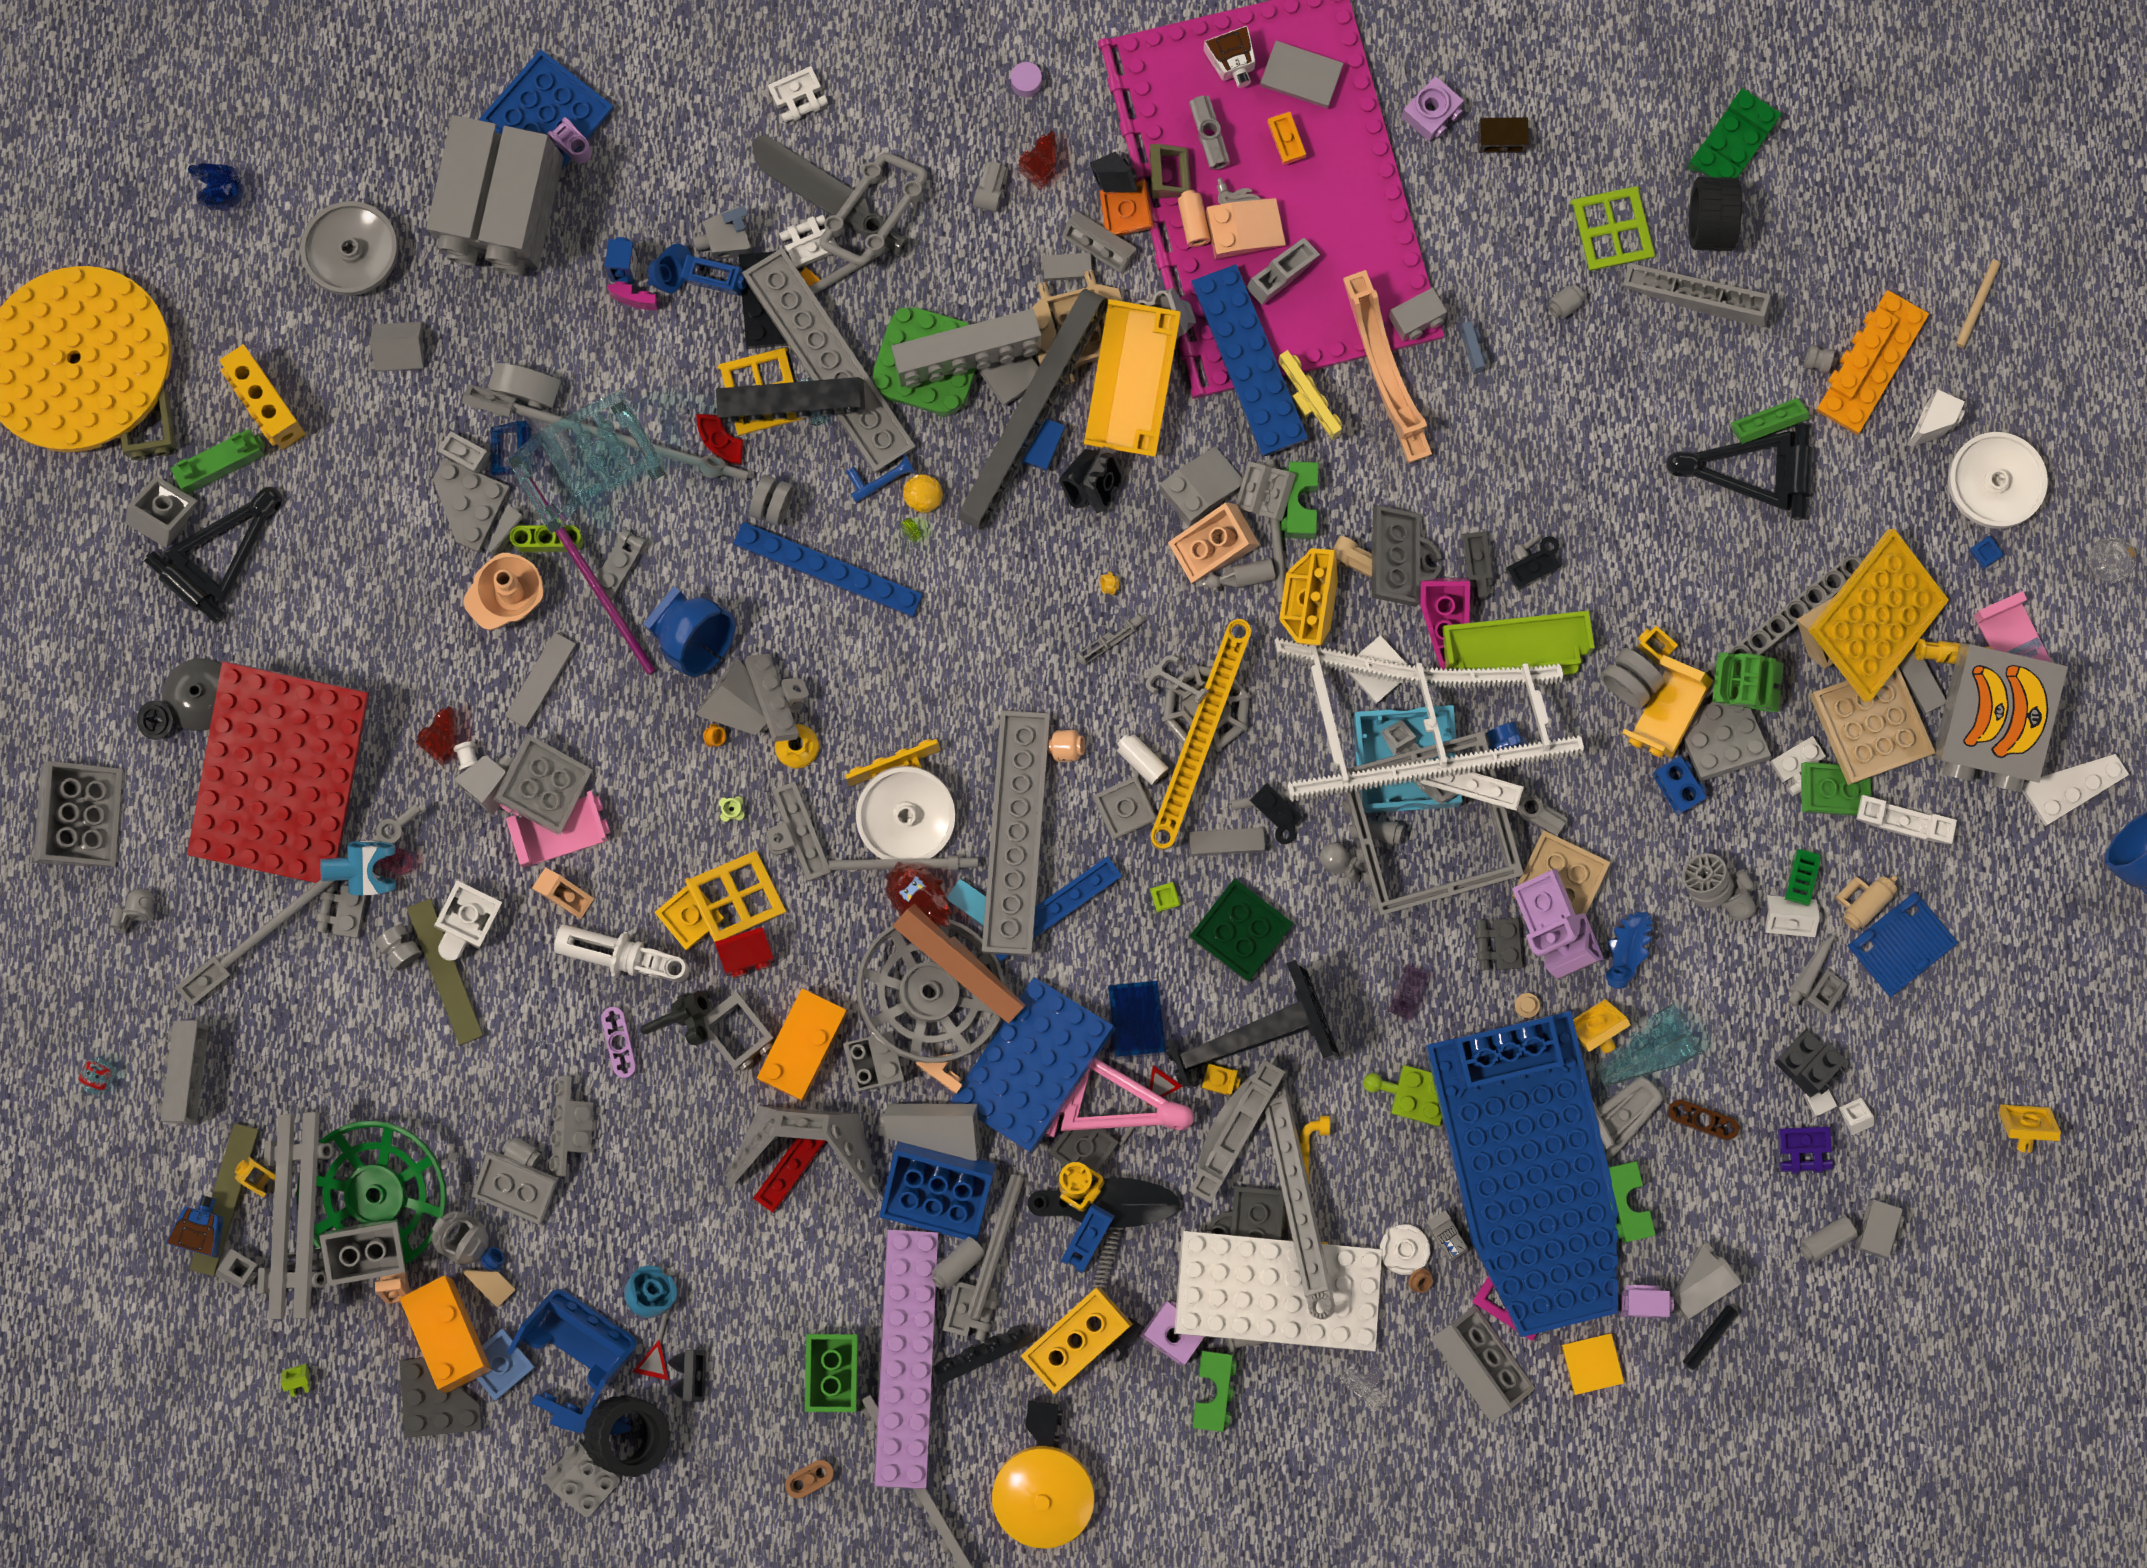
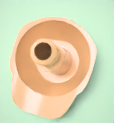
[463,553,543,631]

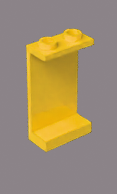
[1622,655,1713,759]

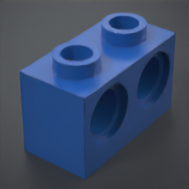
[1652,756,1707,816]

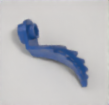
[1606,912,1653,989]

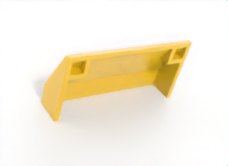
[1084,299,1181,457]

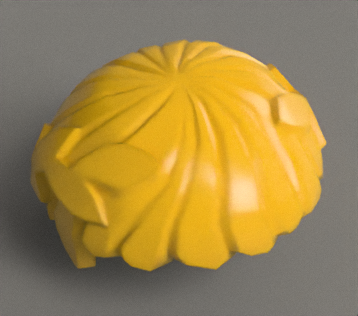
[903,474,943,513]

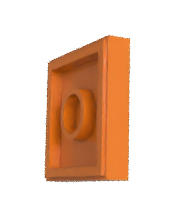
[1099,180,1154,236]

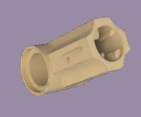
[1332,536,1372,578]

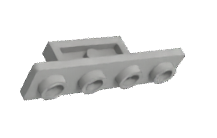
[549,1075,593,1177]

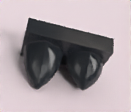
[668,1350,706,1402]

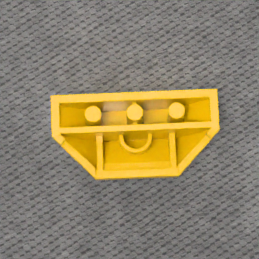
[1279,548,1338,646]

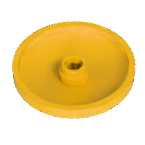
[992,1446,1095,1549]

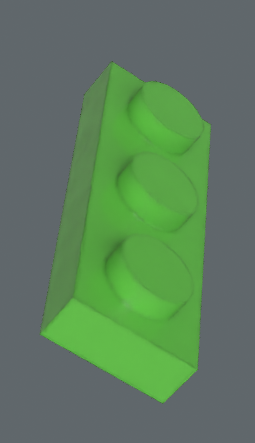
[1731,398,1809,444]

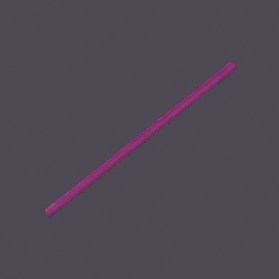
[514,464,656,675]

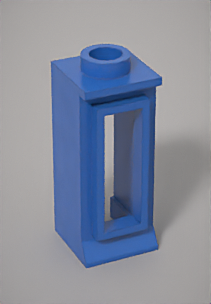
[680,254,747,296]

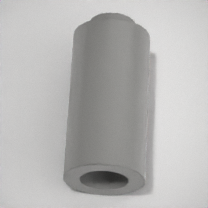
[1800,1215,1858,1263]
[931,1237,985,1290]

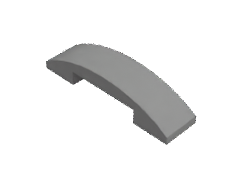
[1382,720,1458,804]

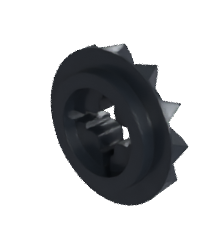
[137,700,175,740]

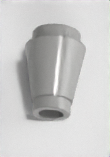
[1368,821,1404,846]

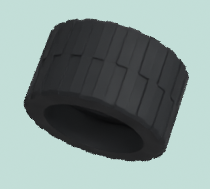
[1689,177,1742,251]
[583,1395,670,1477]

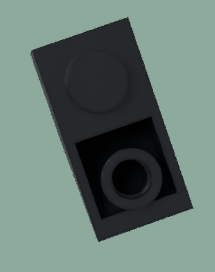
[1090,151,1138,192]
[1025,1400,1063,1448]

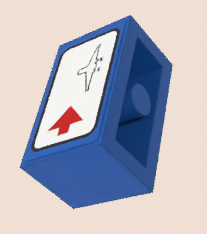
[605,237,638,284]

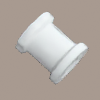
[453,741,477,772]

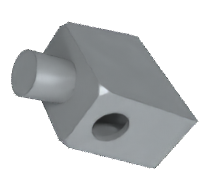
[693,206,752,260]
[454,754,513,815]

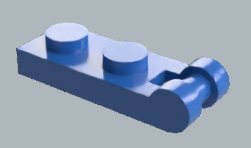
[1061,1203,1114,1274]

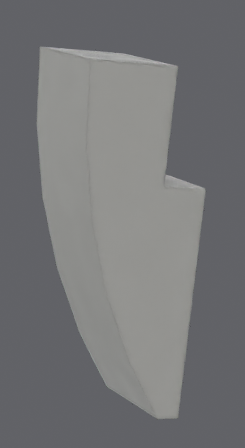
[1246,238,1320,305]

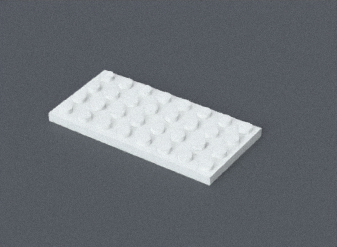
[1174,1231,1382,1352]

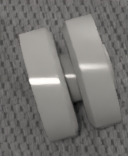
[1600,648,1664,710]

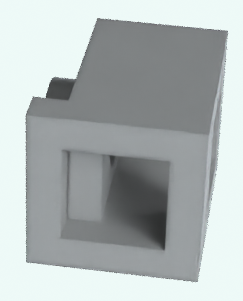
[215,1249,257,1290]

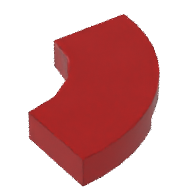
[696,414,743,465]

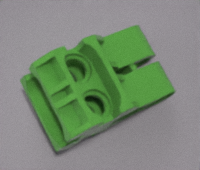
[1712,652,1784,712]

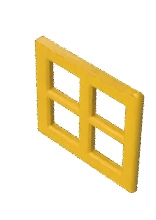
[717,347,803,436]
[685,851,786,942]

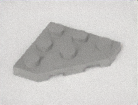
[433,458,510,553]

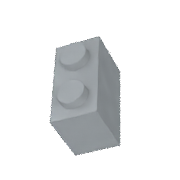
[1389,288,1447,341]
[1855,1200,1904,1259]

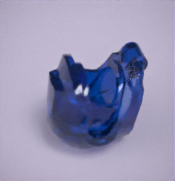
[188,163,244,211]

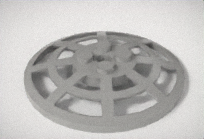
[856,916,1005,1063]

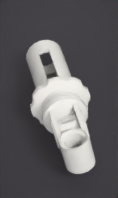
[554,924,690,982]

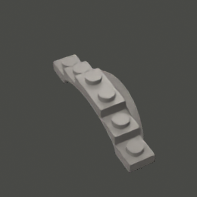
[1189,1059,1285,1204]

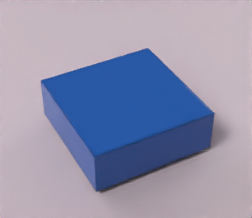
[1969,535,2004,569]

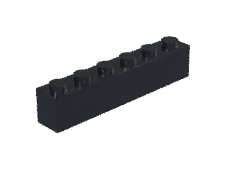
[716,377,865,424]

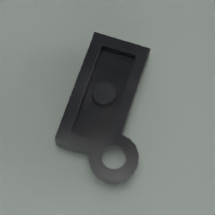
[1505,536,1561,590]
[1249,783,1302,844]

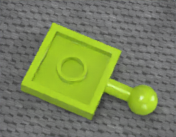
[1363,1065,1442,1127]

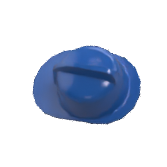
[646,244,692,293]

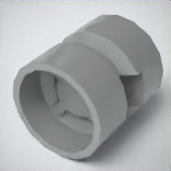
[375,924,422,971]

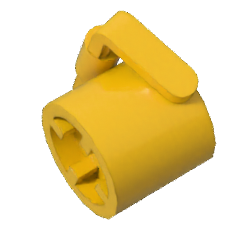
[1059,1162,1104,1211]

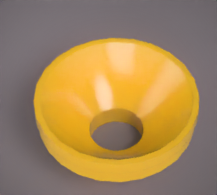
[774,724,819,769]

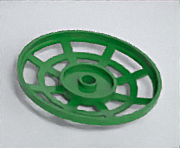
[296,1120,447,1264]

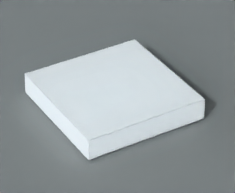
[1346,635,1408,704]

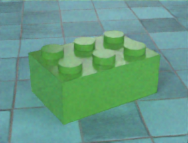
[805,1334,859,1412]

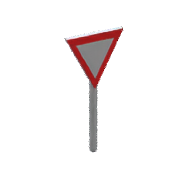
[1118,1065,1183,1145]
[632,1309,669,1381]

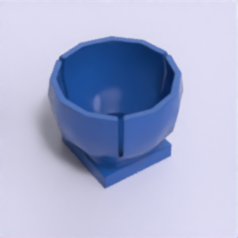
[643,586,736,678]
[2105,812,2147,895]

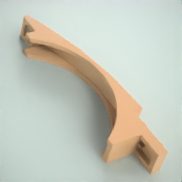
[1343,270,1432,464]

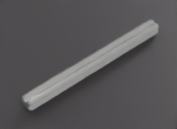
[967,1174,1023,1320]

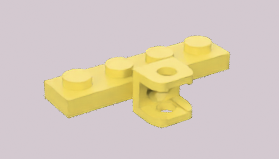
[1278,350,1342,441]

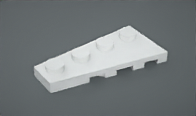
[2022,754,2129,826]

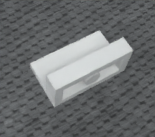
[1765,895,1820,937]

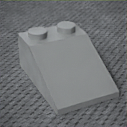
[1159,446,1243,527]

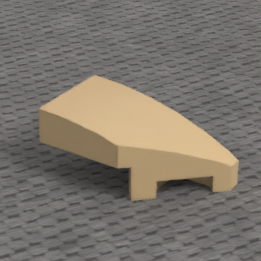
[463,1269,516,1308]

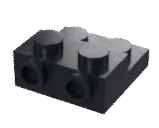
[1774,1028,1847,1098]

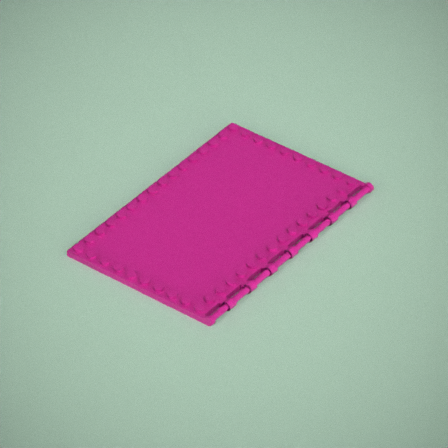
[1097,0,1444,399]

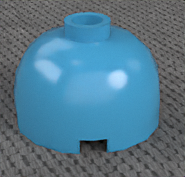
[624,1265,677,1318]

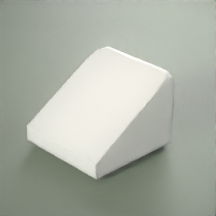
[1803,1089,1837,1117]
[1839,1098,1874,1135]

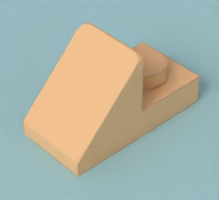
[916,1054,962,1094]
[375,1272,410,1304]

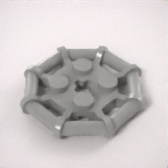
[1161,664,1251,752]

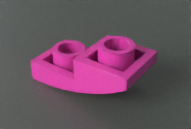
[607,281,658,311]

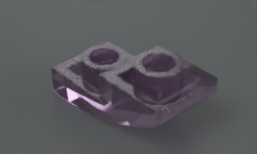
[1388,963,1430,1021]

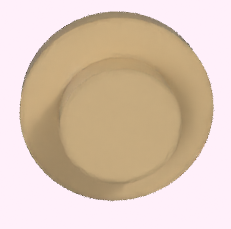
[1515,993,1540,1018]

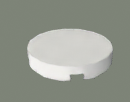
[1380,1225,1430,1275]

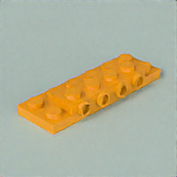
[1816,290,1929,435]

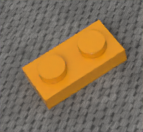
[1267,112,1306,165]

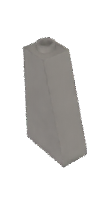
[880,1104,981,1161]

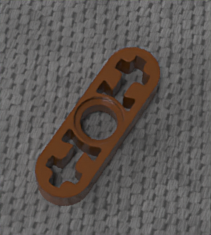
[1667,1100,1739,1141]

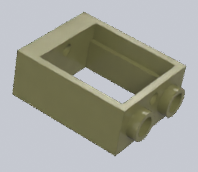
[121,389,176,460]

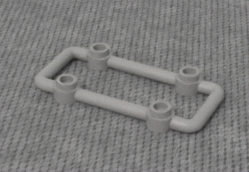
[819,153,927,266]

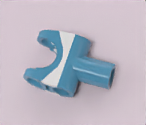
[320,841,396,895]

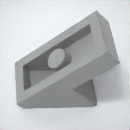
[1803,969,1847,1015]

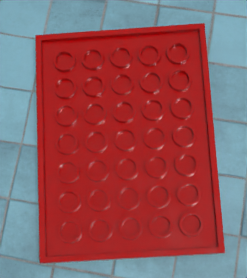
[187,661,370,884]

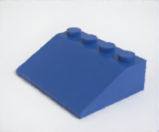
[879,1141,996,1242]

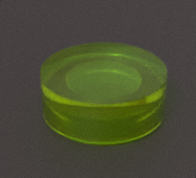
[900,518,921,543]

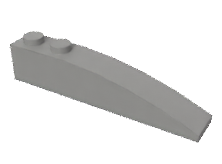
[1623,263,1771,327]

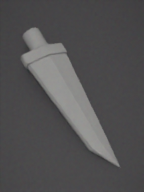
[1788,933,1836,1006]

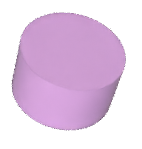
[1011,62,1042,97]

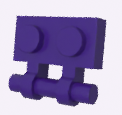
[1778,1127,1832,1174]

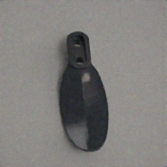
[1028,1178,1180,1228]

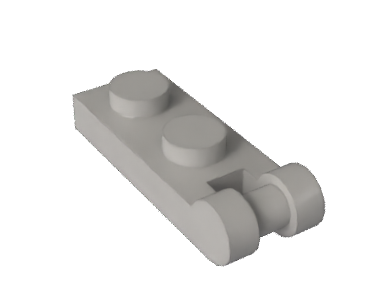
[596,529,647,600]

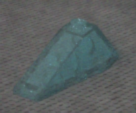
[1596,1003,1703,1087]

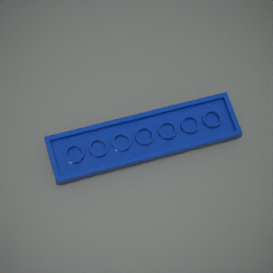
[1191,264,1308,458]

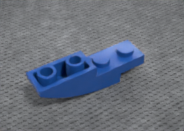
[531,1392,635,1435]

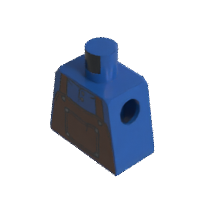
[166,1195,224,1258]

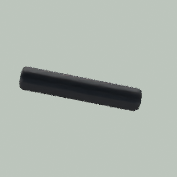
[1683,1305,1738,1370]

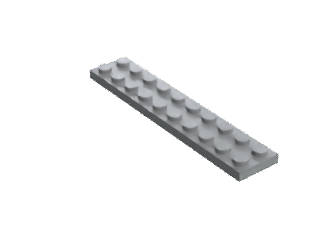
[742,248,915,474]
[982,711,1050,956]

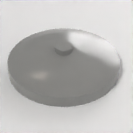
[300,201,398,296]

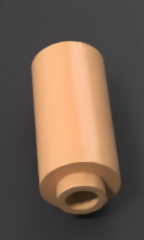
[1177,190,1211,247]

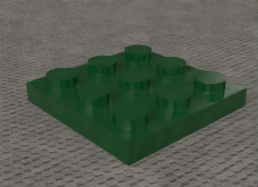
[1189,878,1293,983]

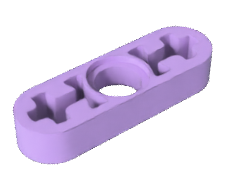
[602,1007,637,1079]

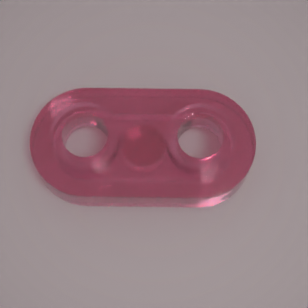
[374,847,414,875]

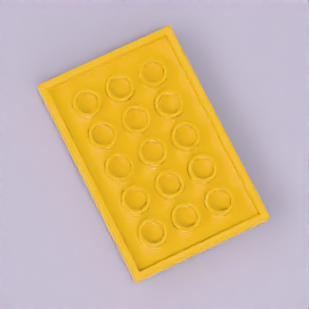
[1808,528,1949,702]

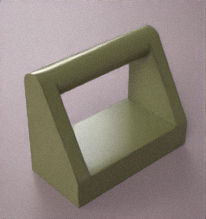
[1149,144,1191,198]

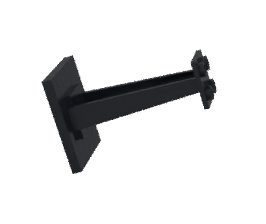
[1165,960,1342,1089]

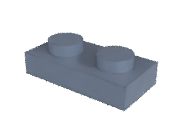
[1460,321,1487,375]

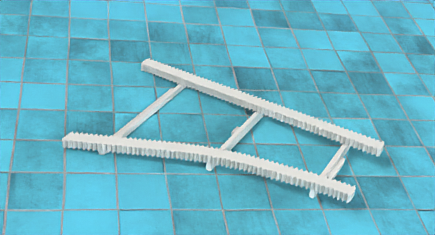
[1274,637,1584,802]

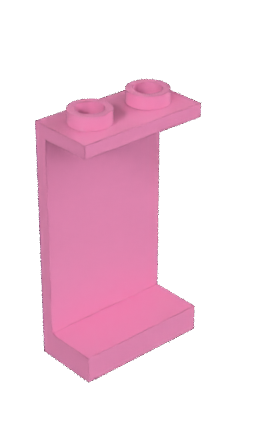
[1973,591,2052,663]
[506,791,611,868]

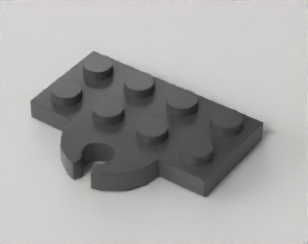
[1372,505,1442,607]
[1206,1186,1284,1240]

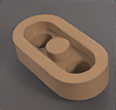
[785,1460,834,1498]

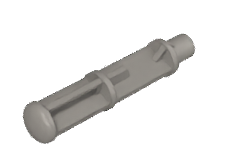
[1076,615,1143,665]

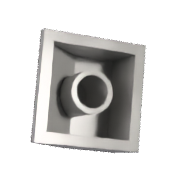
[125,476,197,548]

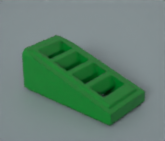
[1784,849,1821,906]

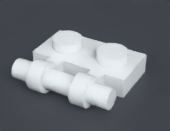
[768,66,828,123]
[779,215,837,269]
[1770,736,1831,796]

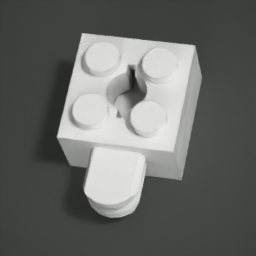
[434,881,502,961]

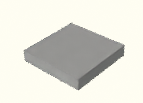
[1092,775,1157,841]

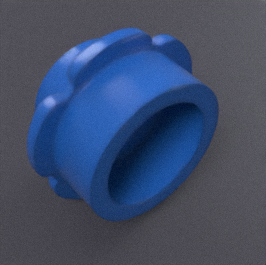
[481,1247,505,1271]

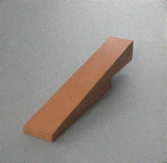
[893,904,1026,1024]

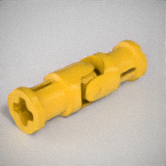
[1914,639,1992,664]

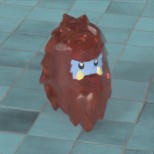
[885,862,951,927]

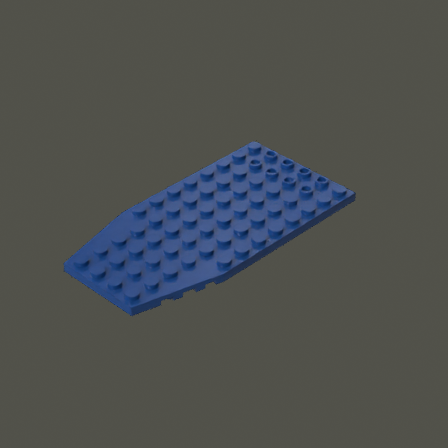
[1425,1011,1618,1337]

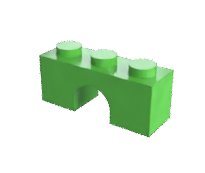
[1281,461,1318,539]
[1609,1161,1656,1243]
[1192,1351,1237,1432]

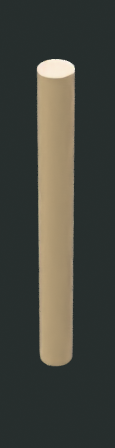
[1955,260,2001,348]

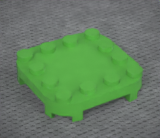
[873,307,976,417]

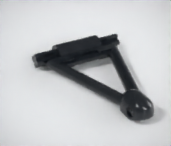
[1666,423,1813,521]
[144,487,282,624]

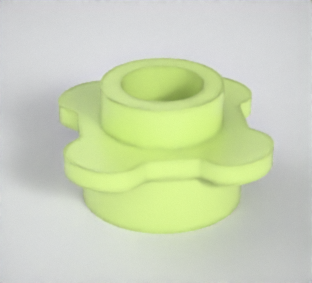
[719,796,745,822]

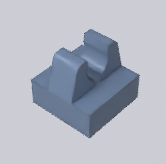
[722,205,748,233]

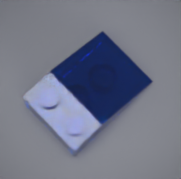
[1108,981,1166,1060]

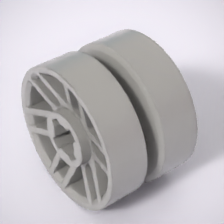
[749,474,794,527]
[1682,853,1734,908]

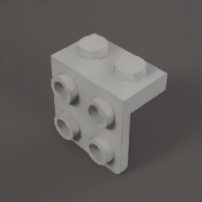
[544,1441,620,1517]

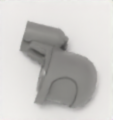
[1319,843,1365,883]
[1721,869,1755,921]
[110,889,155,934]

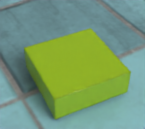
[1150,882,1181,913]

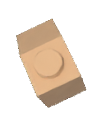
[532,867,594,919]

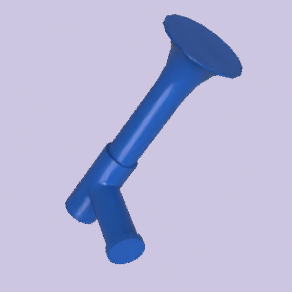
[846,454,917,503]

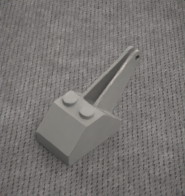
[287,1220,406,1286]

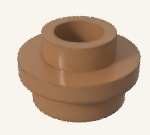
[1408,1268,1433,1293]

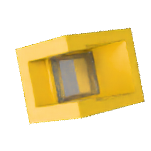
[1637,626,1678,667]
[235,1157,275,1198]

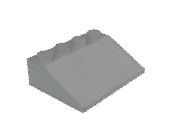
[33,761,123,867]

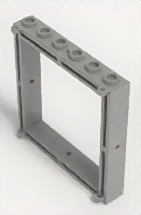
[1337,731,1524,915]

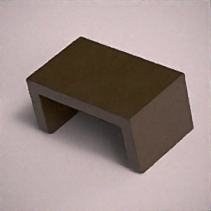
[1478,117,1529,153]

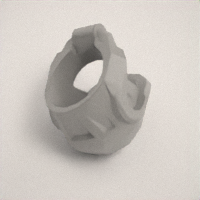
[432,1211,489,1265]

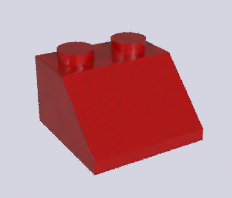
[714,927,775,978]

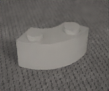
[487,363,561,411]

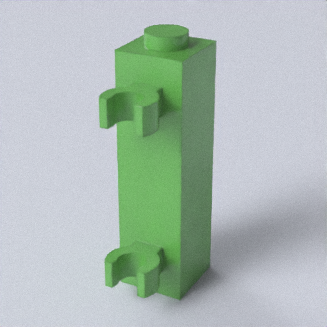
[170,429,265,494]

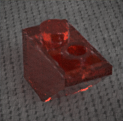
[1019,130,1056,190]
[415,706,458,765]

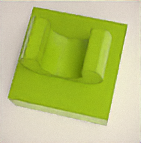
[281,1364,310,1397]

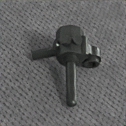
[640,990,711,1046]

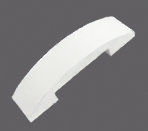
[1856,795,1957,844]

